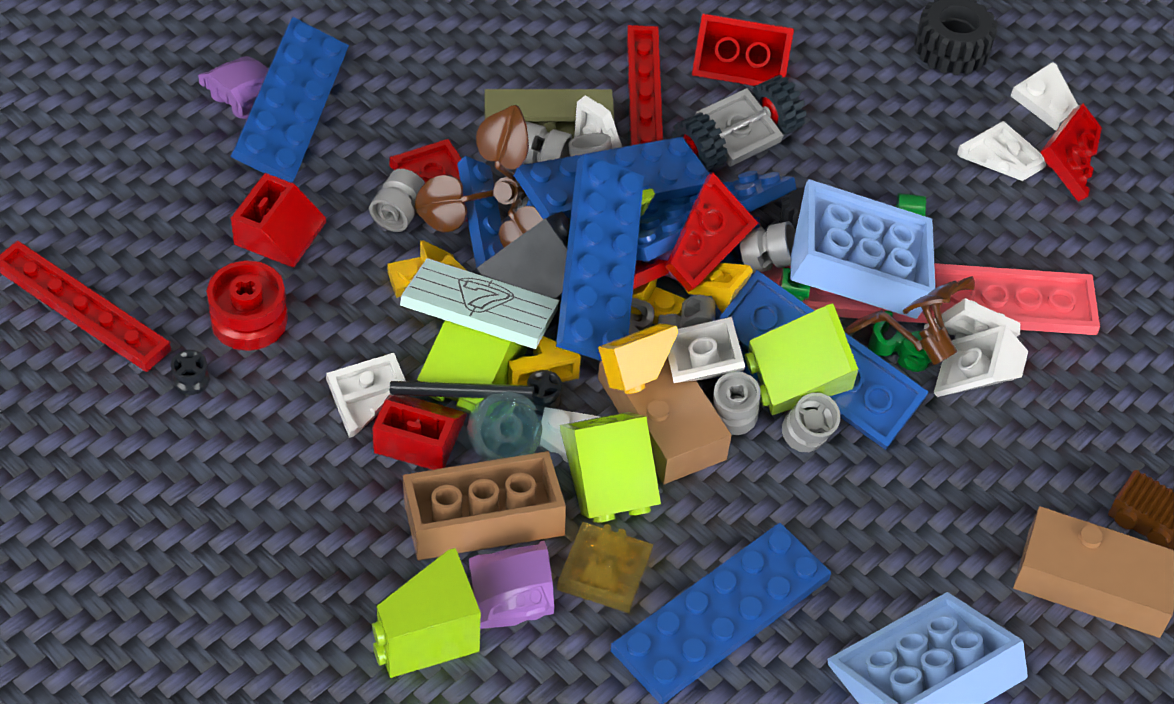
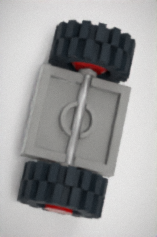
[672,75,806,172]

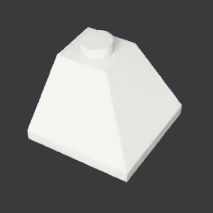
[668,317,745,383]
[934,325,1028,397]

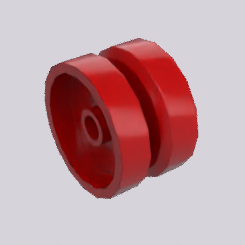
[206,260,288,351]

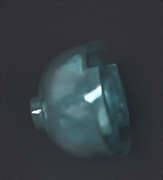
[467,391,543,461]

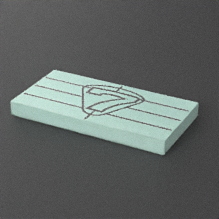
[400,258,559,349]

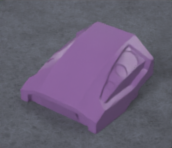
[198,56,269,119]
[469,541,554,629]

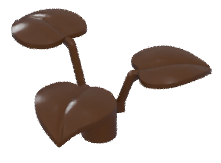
[415,105,543,248]
[844,276,975,365]

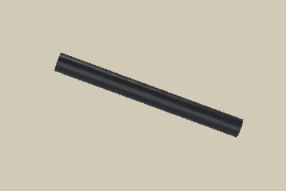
[389,381,535,400]

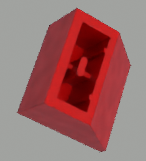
[231,173,326,268]
[372,395,467,470]

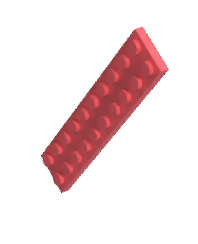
[761,263,1100,335]

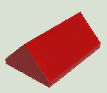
[692,14,794,86]

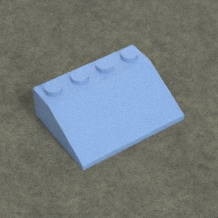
[791,179,935,319]
[827,592,1028,704]

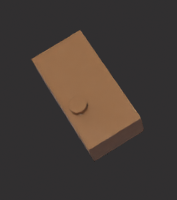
[598,356,732,485]
[403,451,566,560]
[1013,506,1174,638]

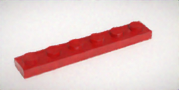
[627,25,663,146]
[0,240,171,372]

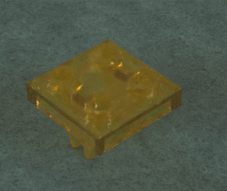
[557,522,653,613]

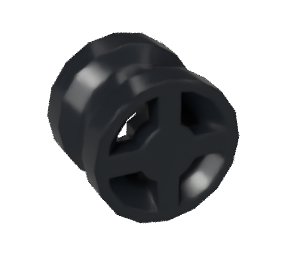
[171,350,210,395]
[526,370,562,415]

